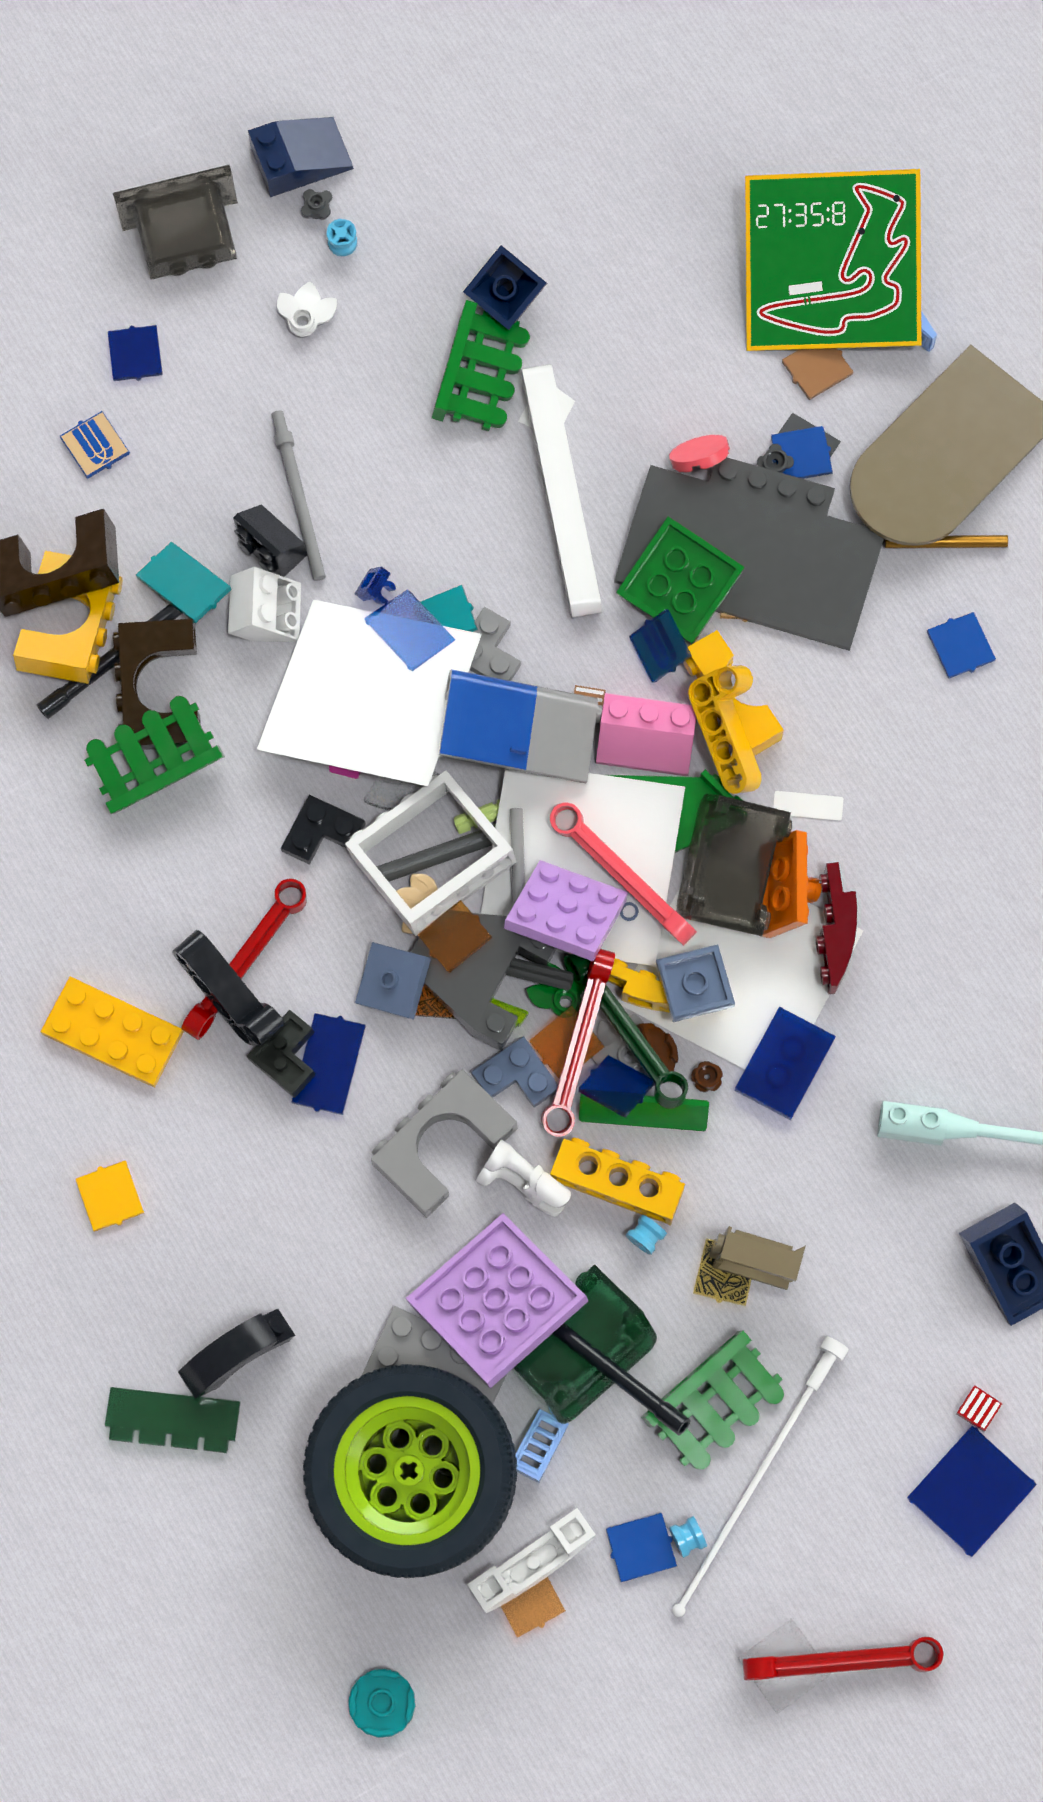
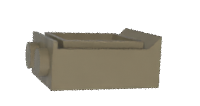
[709,1226,806,1290]

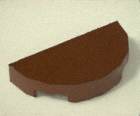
[636,1023,679,1086]

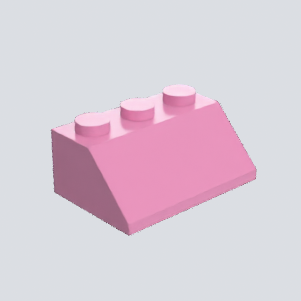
[596,693,697,776]

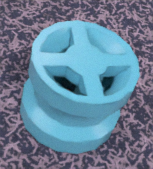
[327,219,357,256]
[626,1214,667,1255]
[669,1516,707,1558]

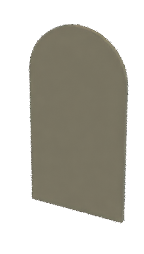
[850,344,1043,546]

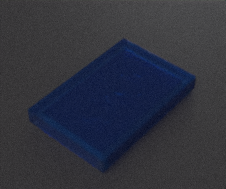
[734,1006,836,1120]

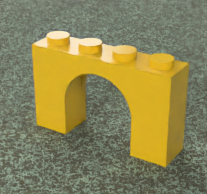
[13,551,123,684]

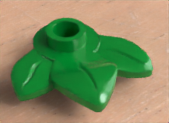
[526,963,585,1018]

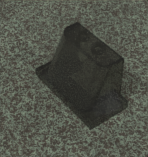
[113,165,238,280]

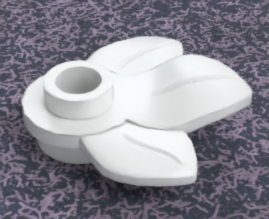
[277,282,337,337]

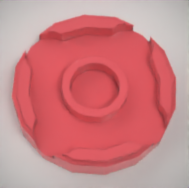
[669,435,730,472]

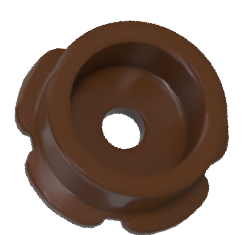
[691,1061,723,1092]

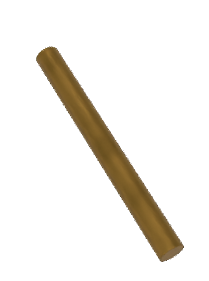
[885,535,1008,548]

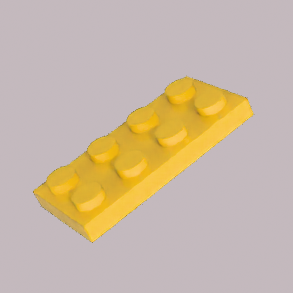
[40,976,184,1088]

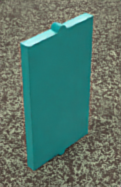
[136,541,232,623]

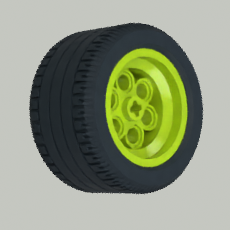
[303,1364,517,1578]

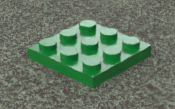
[616,516,745,644]

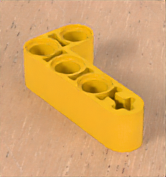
[688,665,762,794]

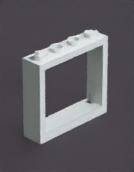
[345,771,517,936]

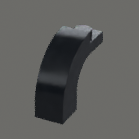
[178,1309,295,1399]

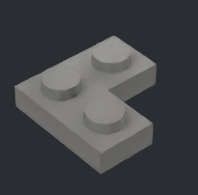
[469,607,521,681]

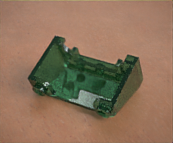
[512,1264,657,1424]

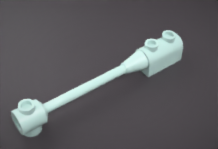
[877,1101,1043,1146]

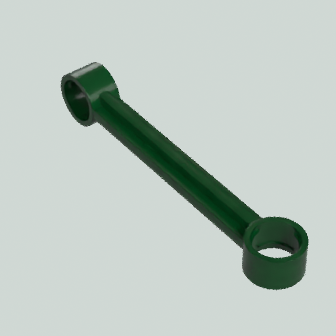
[564,953,688,1109]

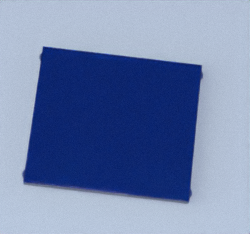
[907,1425,1037,1557]

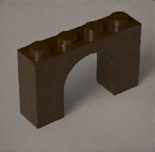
[0,508,119,617]
[113,619,201,750]

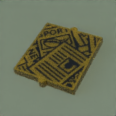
[693,1238,752,1306]

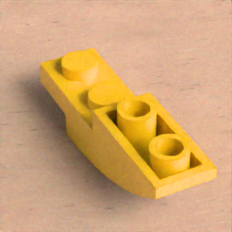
[608,958,670,1013]

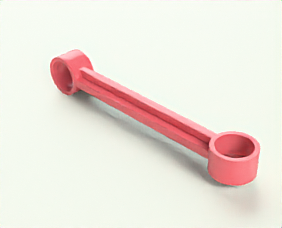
[550,802,697,946]

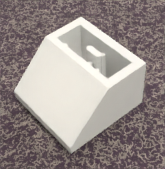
[228,566,301,642]

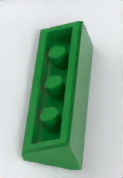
[579,1091,709,1131]

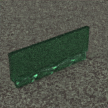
[105,1387,241,1453]

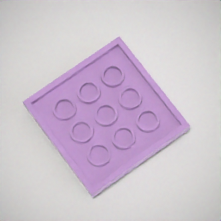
[406,1213,588,1388]

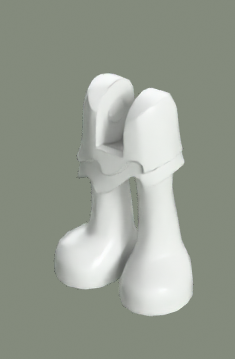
[476,1139,571,1217]

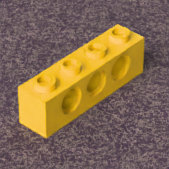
[550,1137,685,1226]

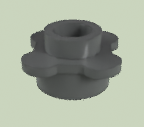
[301,189,333,219]
[757,444,794,473]

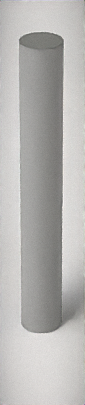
[510,808,525,903]

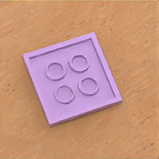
[504,860,628,961]

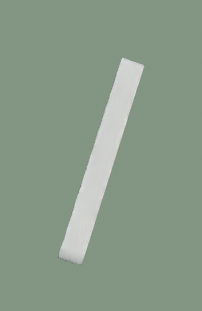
[521,364,602,618]

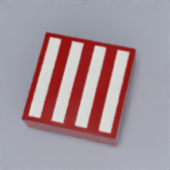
[956,1385,1002,1432]

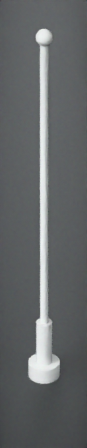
[672,1336,849,1617]

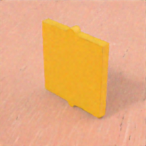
[76,1160,144,1232]

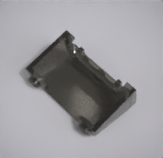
[676,794,792,936]

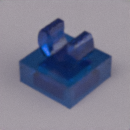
[354,566,396,605]

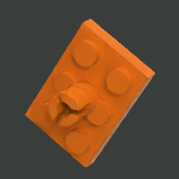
[760,830,822,938]

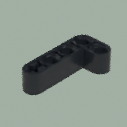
[172,930,285,1046]

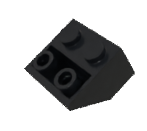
[233,504,307,577]

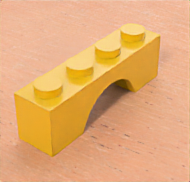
[683,630,784,756]

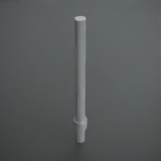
[271,410,326,581]

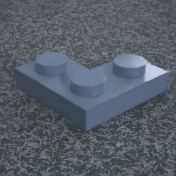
[471,1036,558,1108]

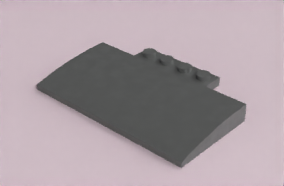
[614,457,884,651]

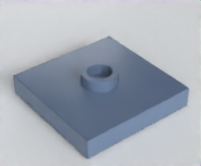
[355,942,431,1020]
[656,944,735,1022]

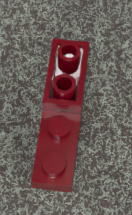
[816,862,857,994]

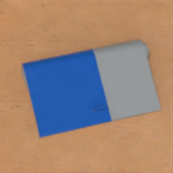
[439,669,603,784]

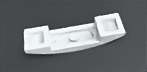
[467,1508,596,1613]

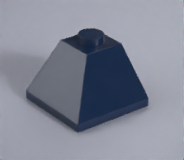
[463,245,548,330]

